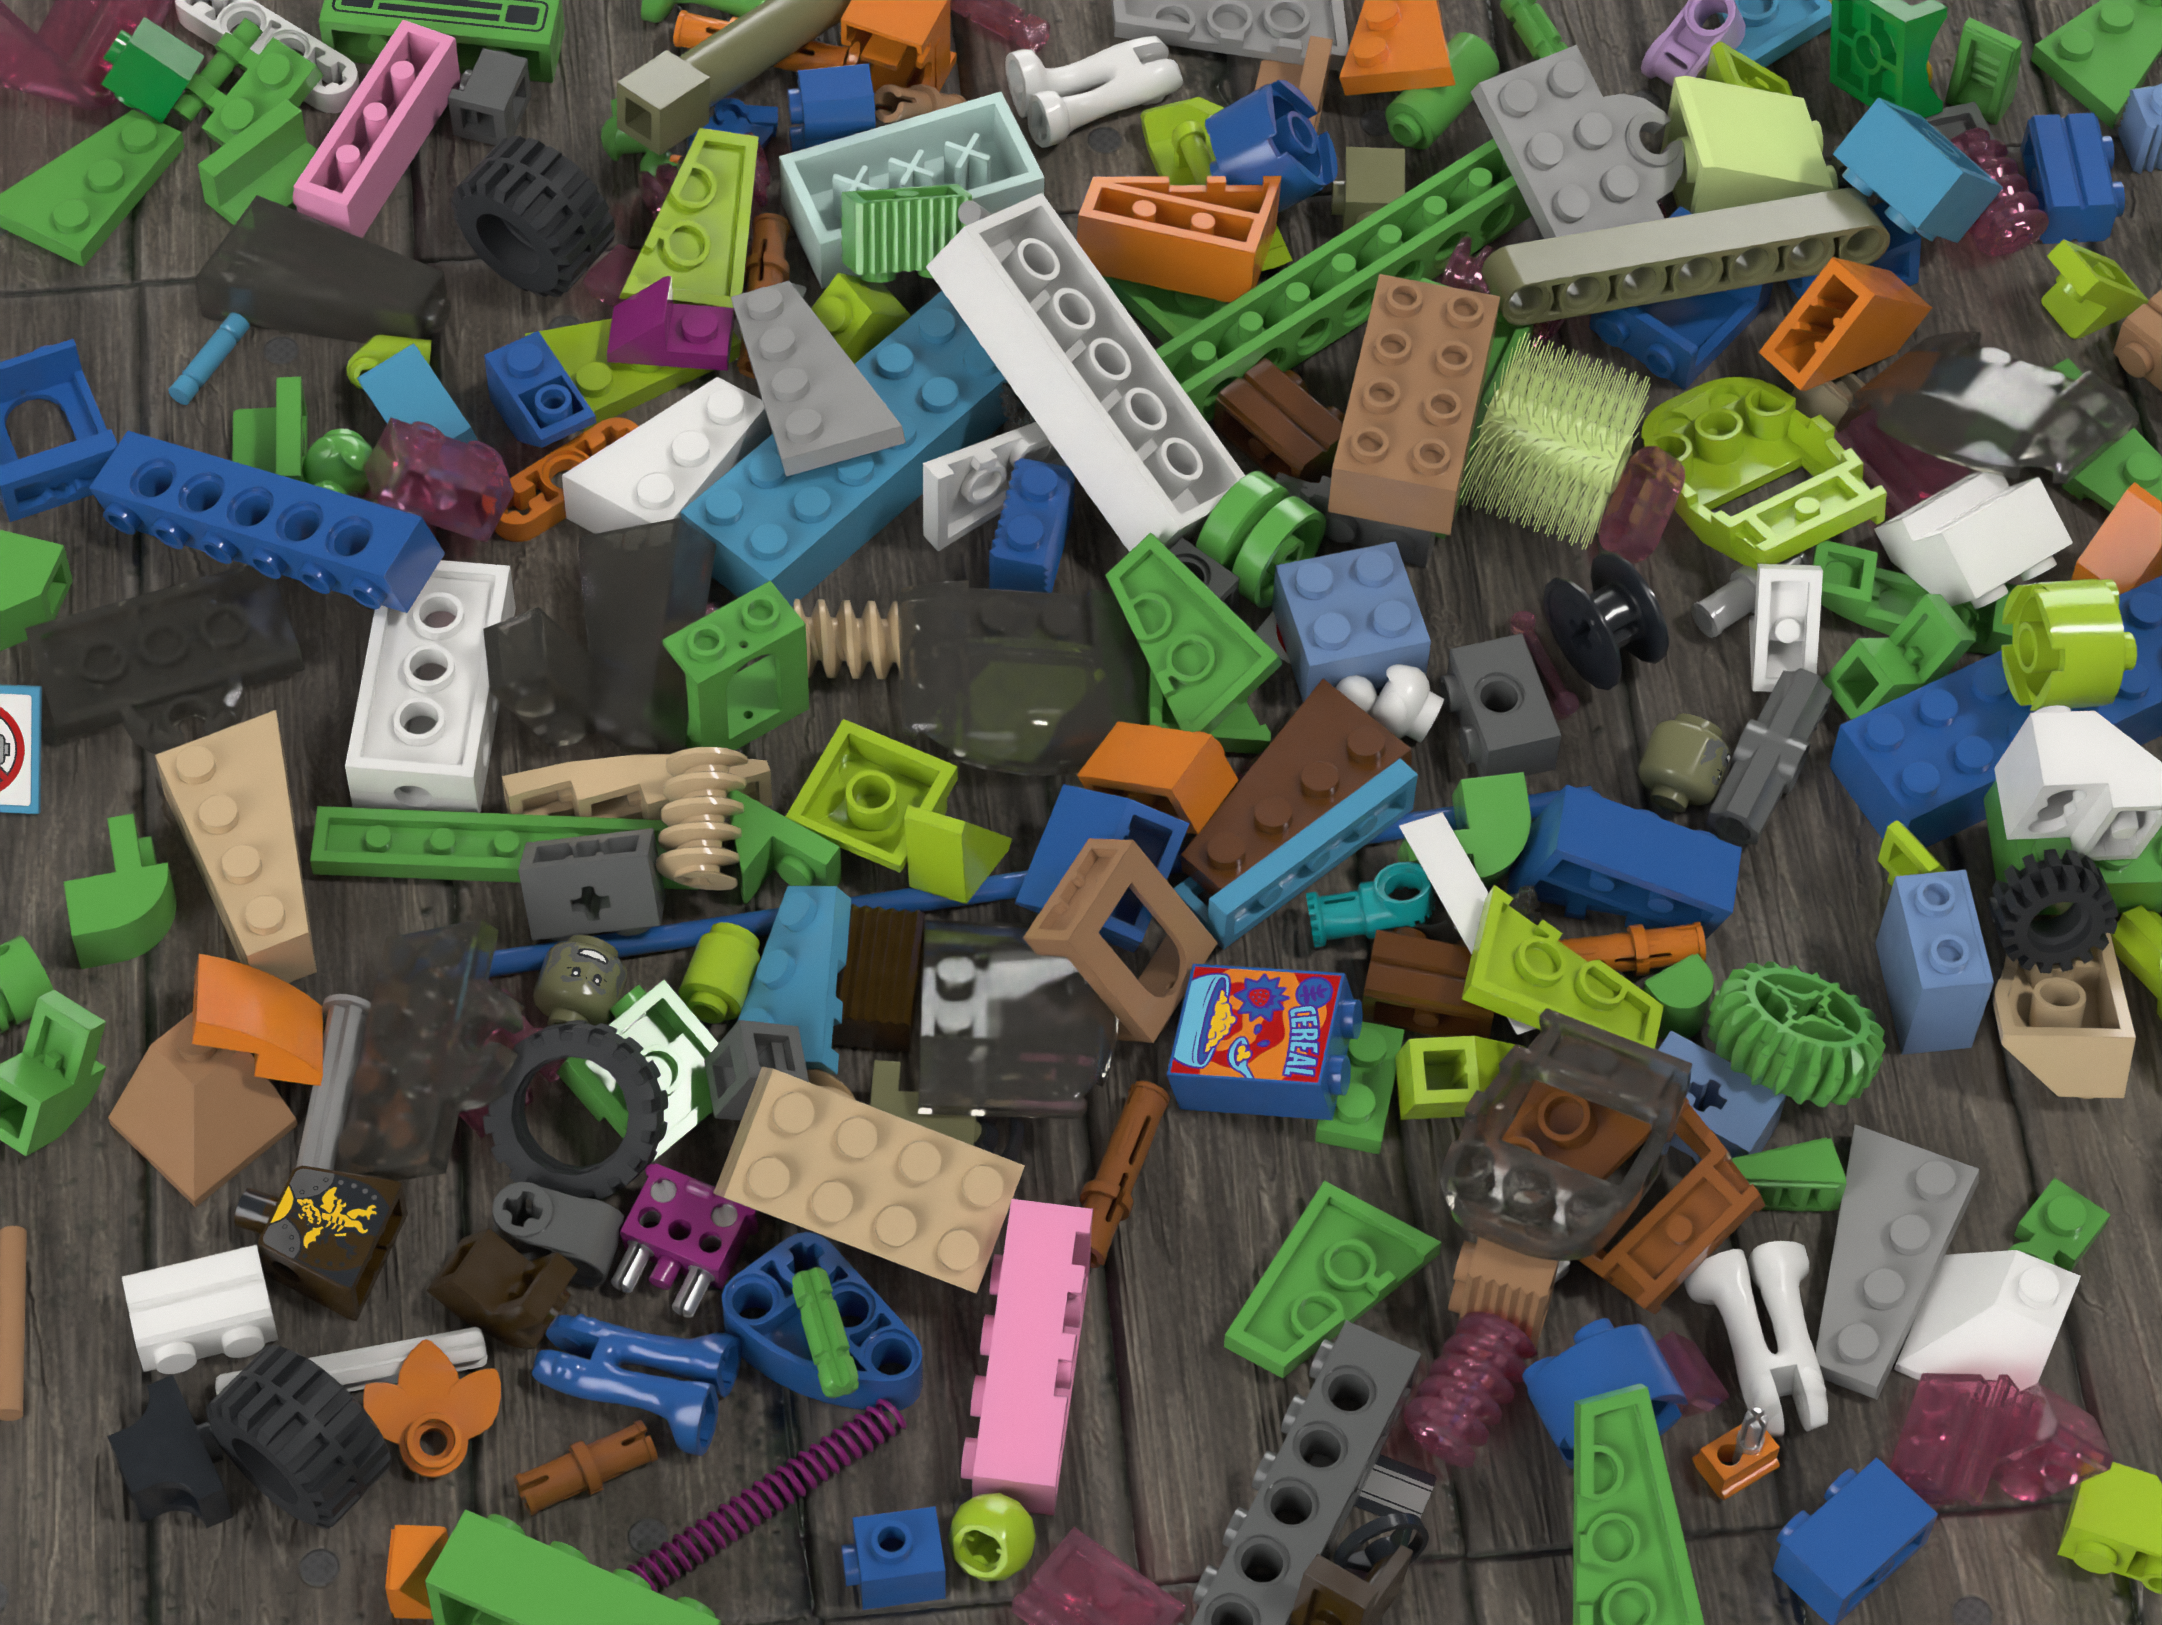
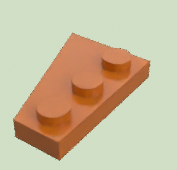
[1339,0,1456,96]

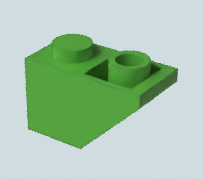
[0,530,73,651]

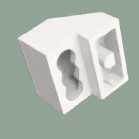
[1874,465,2073,609]
[1994,705,2162,860]

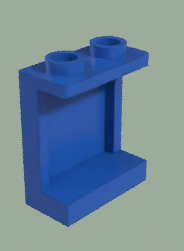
[1589,206,1774,390]

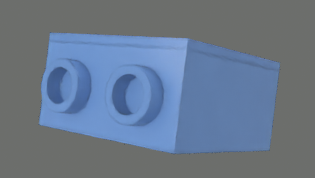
[1875,870,1994,1055]

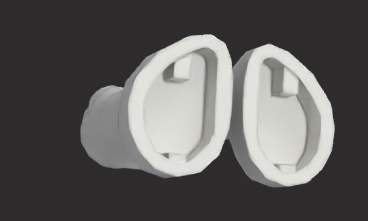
[1005,36,1183,148]
[1684,1241,1828,1437]

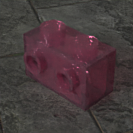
[364,417,514,543]

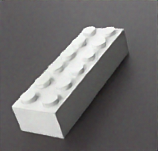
[926,193,1245,552]

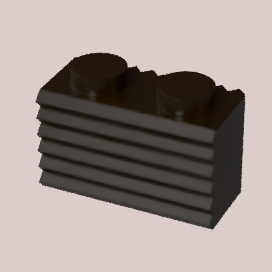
[832,904,925,1052]

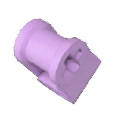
[1641,0,1746,87]

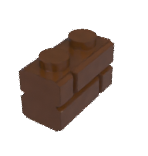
[1213,358,1345,483]
[1362,927,1494,1039]

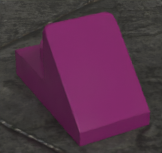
[607,276,734,371]

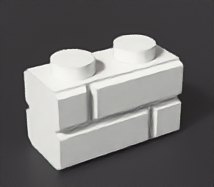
[122,1245,278,1374]

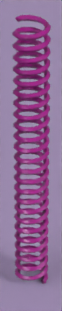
[626,1399,907,1592]

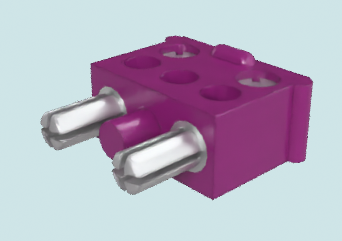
[611,1163,759,1318]

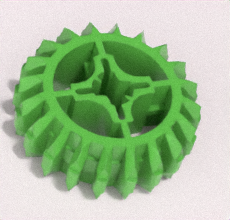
[1707,961,1886,1107]

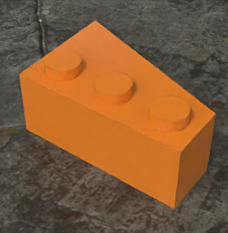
[1076,176,1282,303]

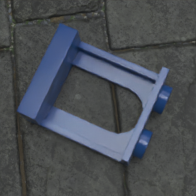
[0,339,118,522]

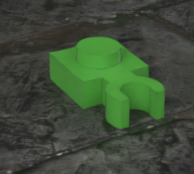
[2008,1177,2111,1272]

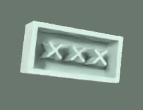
[779,92,1045,289]

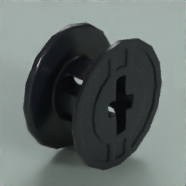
[1543,551,1669,690]

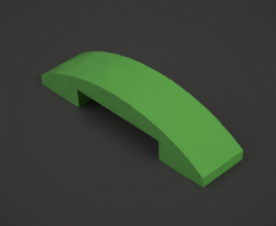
[1812,540,2017,654]

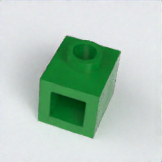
[101,17,204,123]

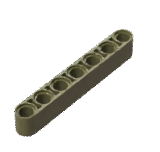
[1481,188,1890,325]

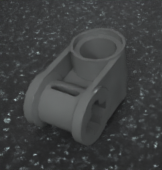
[492,1182,626,1287]

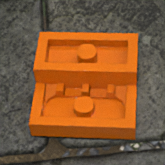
[192,954,323,1086]

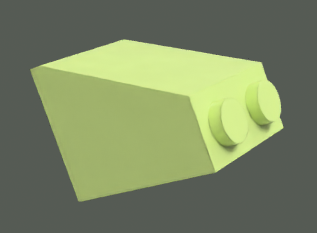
[1661,76,1838,214]

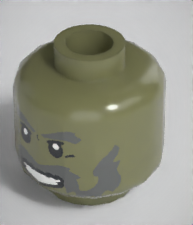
[1637,713,1731,812]
[534,935,627,1026]

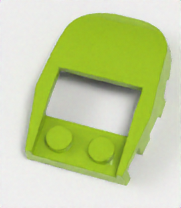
[1641,377,1887,571]

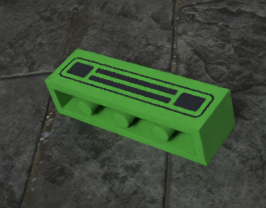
[319,0,565,83]

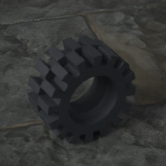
[1988,849,2118,973]

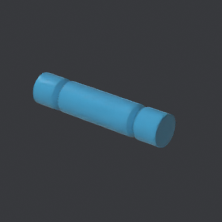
[168,312,250,405]

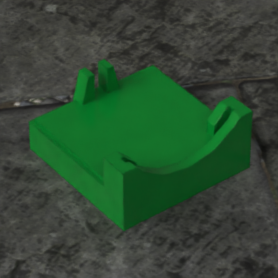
[1829,0,1948,118]

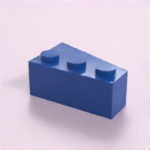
[1506,785,1742,940]

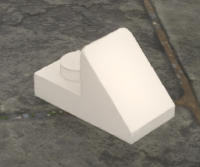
[1749,564,1823,692]

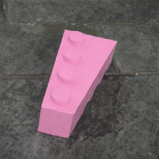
[961,1199,1093,1516]

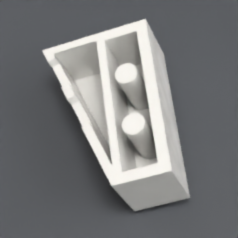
[562,377,770,573]

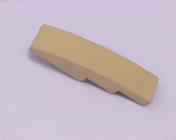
[502,754,772,820]

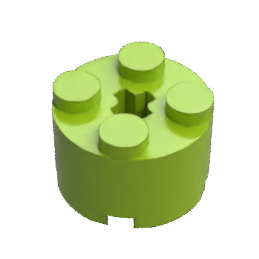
[2001,579,2137,711]

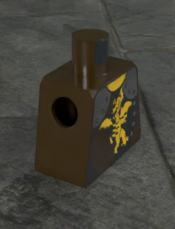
[234,1165,408,1322]

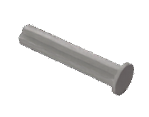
[296,994,375,1171]

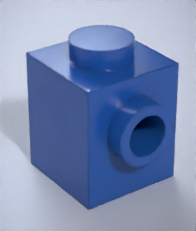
[841,1506,946,1610]

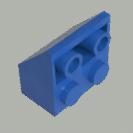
[1014,784,1190,953]

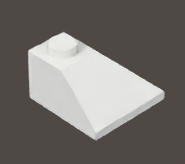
[1894,1250,2081,1423]

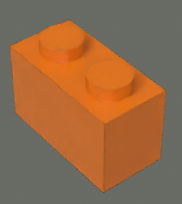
[1077,721,1239,834]

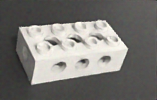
[345,560,516,813]

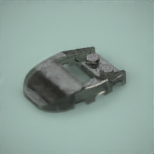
[1441,1008,1692,1261]

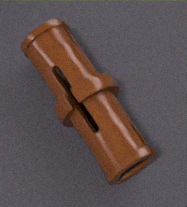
[513,1420,658,1517]

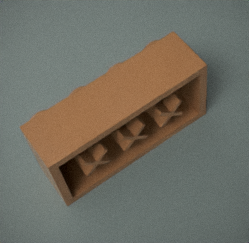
[1328,274,1500,535]

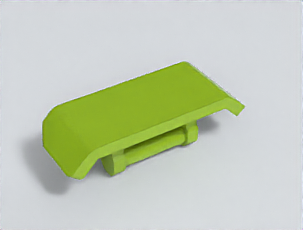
[1140,97,1293,271]

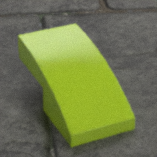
[1877,820,1947,886]

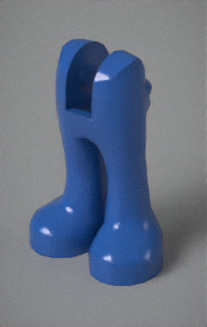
[532,1314,742,1456]

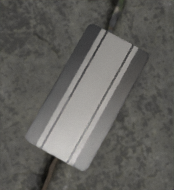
[1309,1453,1437,1518]

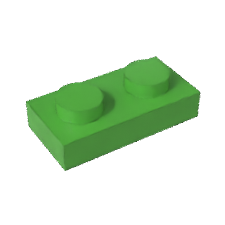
[1315,1021,1405,1154]

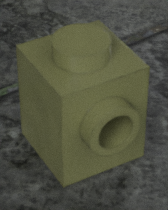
[1331,147,1405,233]

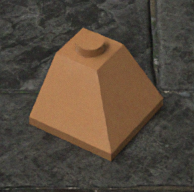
[108,1012,297,1208]

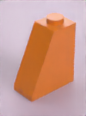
[1759,257,1932,391]

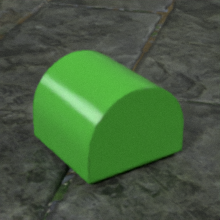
[1643,953,1714,1039]

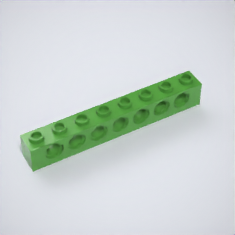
[1155,138,1532,422]

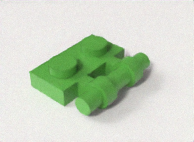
[172,18,324,146]

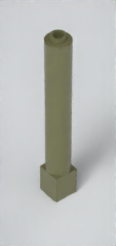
[617,0,851,156]

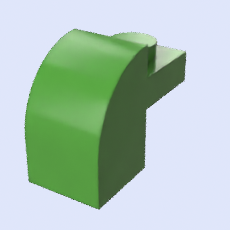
[1822,594,1976,720]
[1397,772,1531,889]
[64,814,177,970]
[0,990,106,1156]

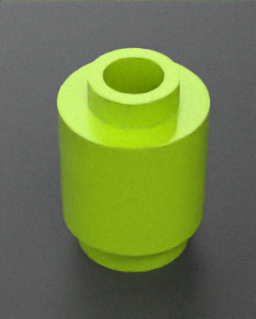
[679,922,761,1024]

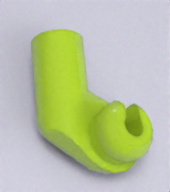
[346,335,431,389]

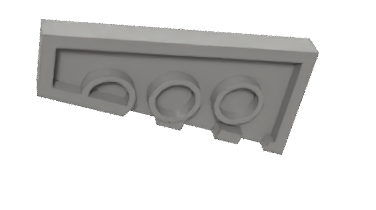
[1111,0,1349,71]
[731,281,906,477]
[1815,1125,1979,1400]

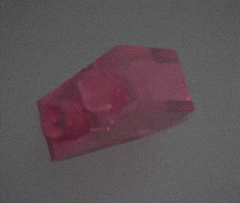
[1977,1383,2114,1503]

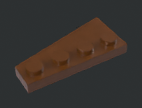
[1181,679,1412,896]

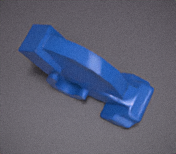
[686,98,778,155]

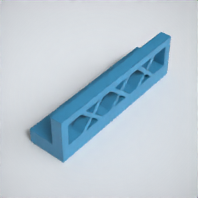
[1173,758,1418,950]

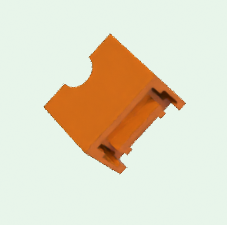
[841,0,957,110]

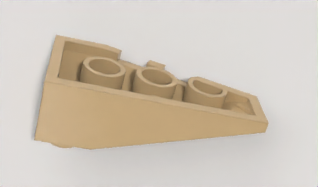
[1993,915,2136,1099]

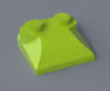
[785,719,958,873]

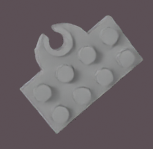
[1470,45,1684,239]

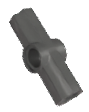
[1707,668,1832,847]

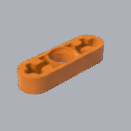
[489,417,639,542]

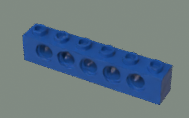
[89,431,445,613]

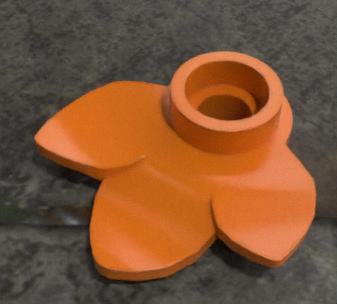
[363,1339,501,1478]

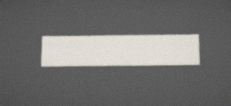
[1399,812,1536,1035]

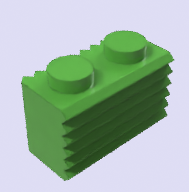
[841,184,972,283]

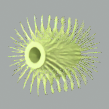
[1460,332,1651,550]

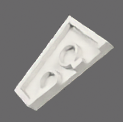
[923,422,1068,551]

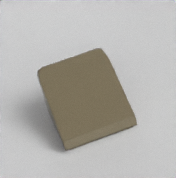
[1791,372,1880,436]

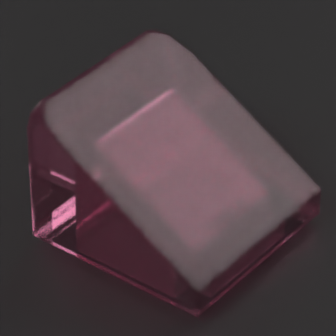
[583,244,640,307]

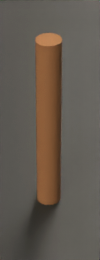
[0,1226,27,1421]

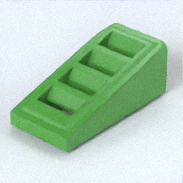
[1945,17,2022,125]
[1731,1137,1847,1211]

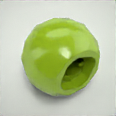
[947,1493,1036,1582]

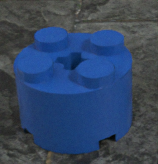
[1205,80,1338,215]
[1522,1318,1688,1469]

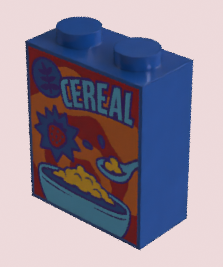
[1167,964,1363,1120]

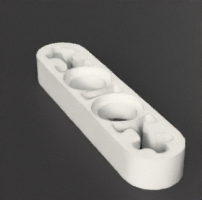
[174,0,360,113]

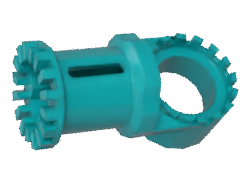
[1306,862,1435,948]

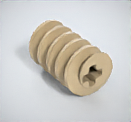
[794,599,921,680]
[656,747,749,890]

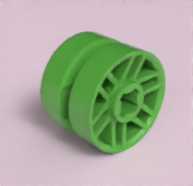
[1196,471,1326,608]

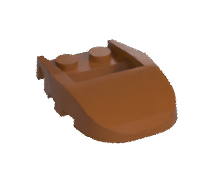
[1483,1035,1765,1315]

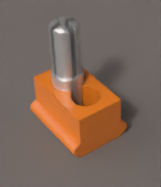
[1692,1407,1780,1501]

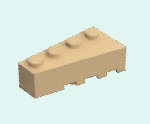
[155,710,317,983]

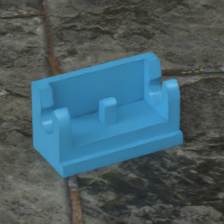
[357,343,487,483]

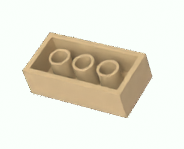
[713,1067,1025,1293]

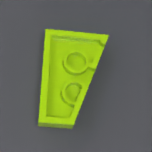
[619,128,759,315]
[1461,885,1664,1068]

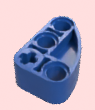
[722,1232,923,1411]

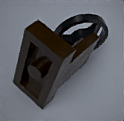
[1289,1513,1429,1625]

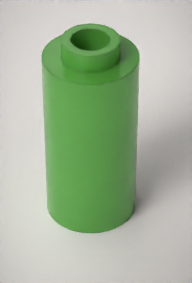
[1385,32,1499,150]

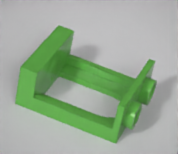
[662,580,809,750]

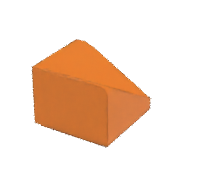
[385,1525,449,1619]

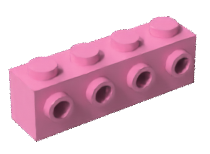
[293,20,461,251]

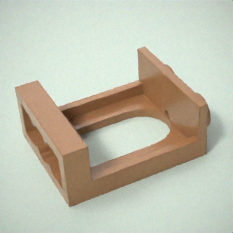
[1023,838,1217,1043]

